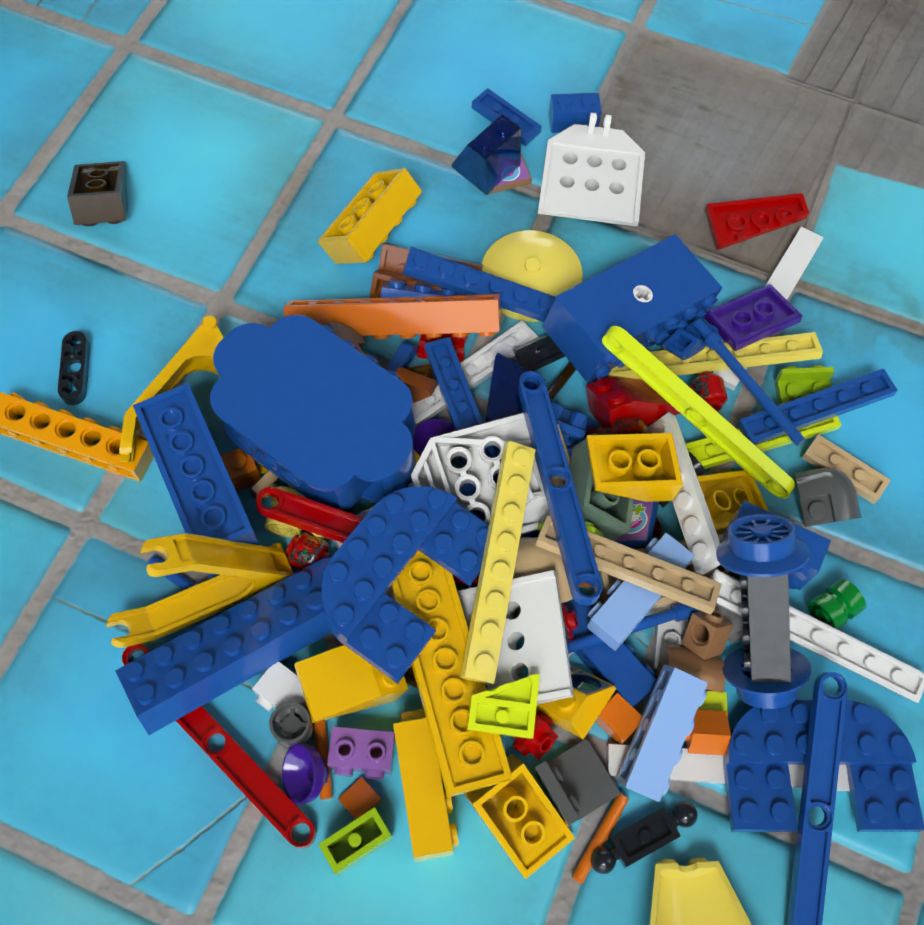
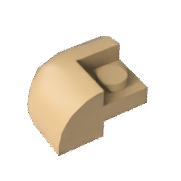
[513,538,573,603]

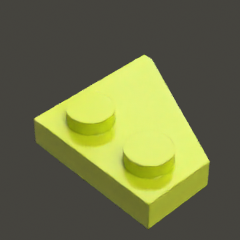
[467,674,540,739]

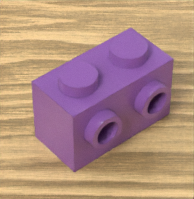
[327,727,395,780]

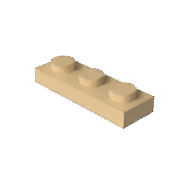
[802,434,891,504]

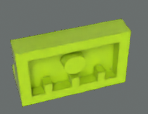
[774,365,835,405]

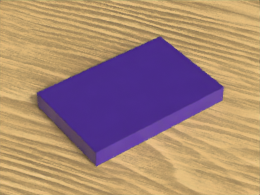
[704,284,803,351]

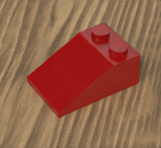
[586,376,680,435]

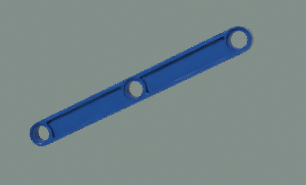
[517,371,602,606]
[786,672,848,925]

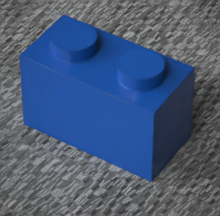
[548,92,602,133]

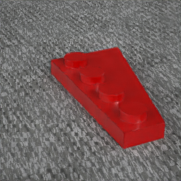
[705,193,809,250]

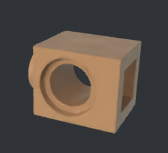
[681,610,734,660]

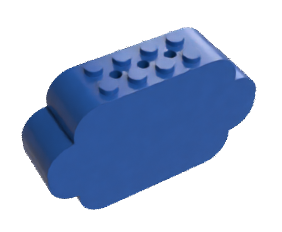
[210,315,416,511]

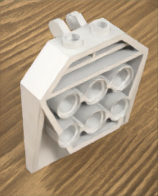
[538,113,645,227]
[408,413,551,535]
[457,570,574,705]

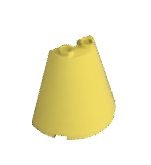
[649,858,752,925]

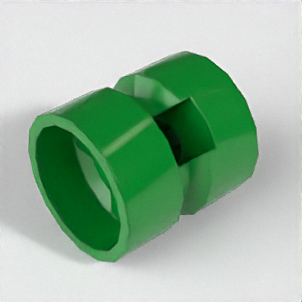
[807,579,866,630]

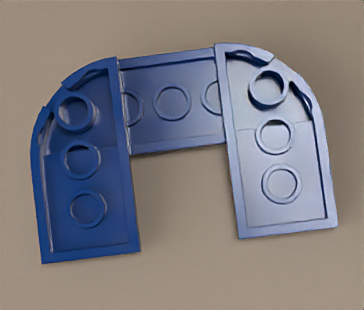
[321,486,489,684]
[723,700,924,832]

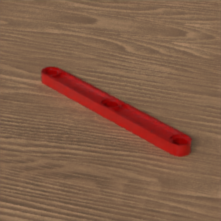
[256,487,480,588]
[122,644,317,849]

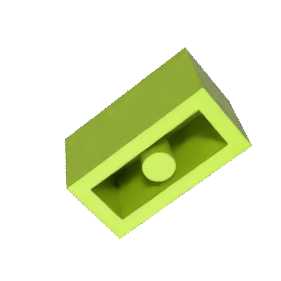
[318,807,393,876]

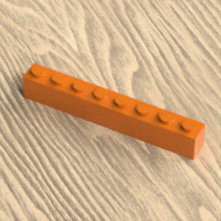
[283,294,501,339]

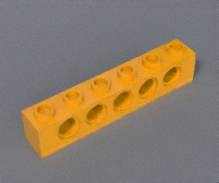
[0,392,154,482]

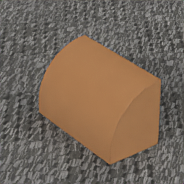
[656,642,725,693]

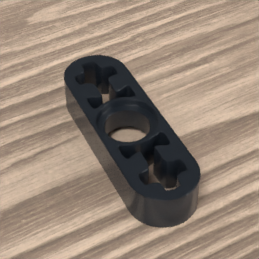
[58,331,90,406]

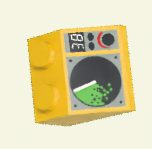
[536,665,616,739]

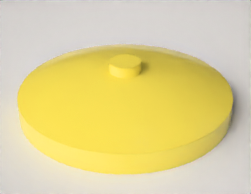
[482,230,583,322]

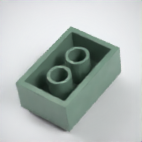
[569,433,634,540]

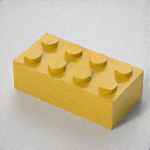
[317,168,422,264]
[393,718,459,862]

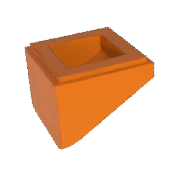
[338,777,382,820]

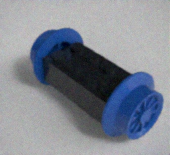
[716,514,812,709]

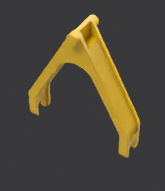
[119,316,268,474]
[106,533,293,648]

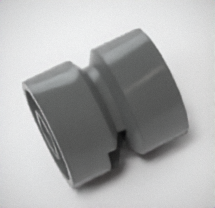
[269,702,314,749]

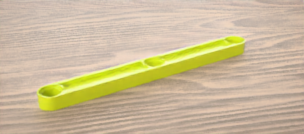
[602,326,796,498]

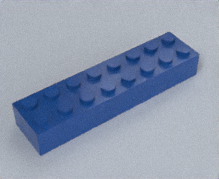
[115,551,336,735]

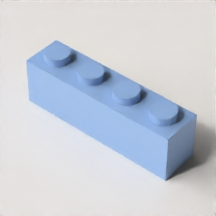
[587,533,695,651]
[616,664,708,802]

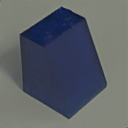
[452,114,521,195]
[485,353,545,451]

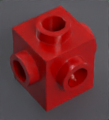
[511,711,559,760]

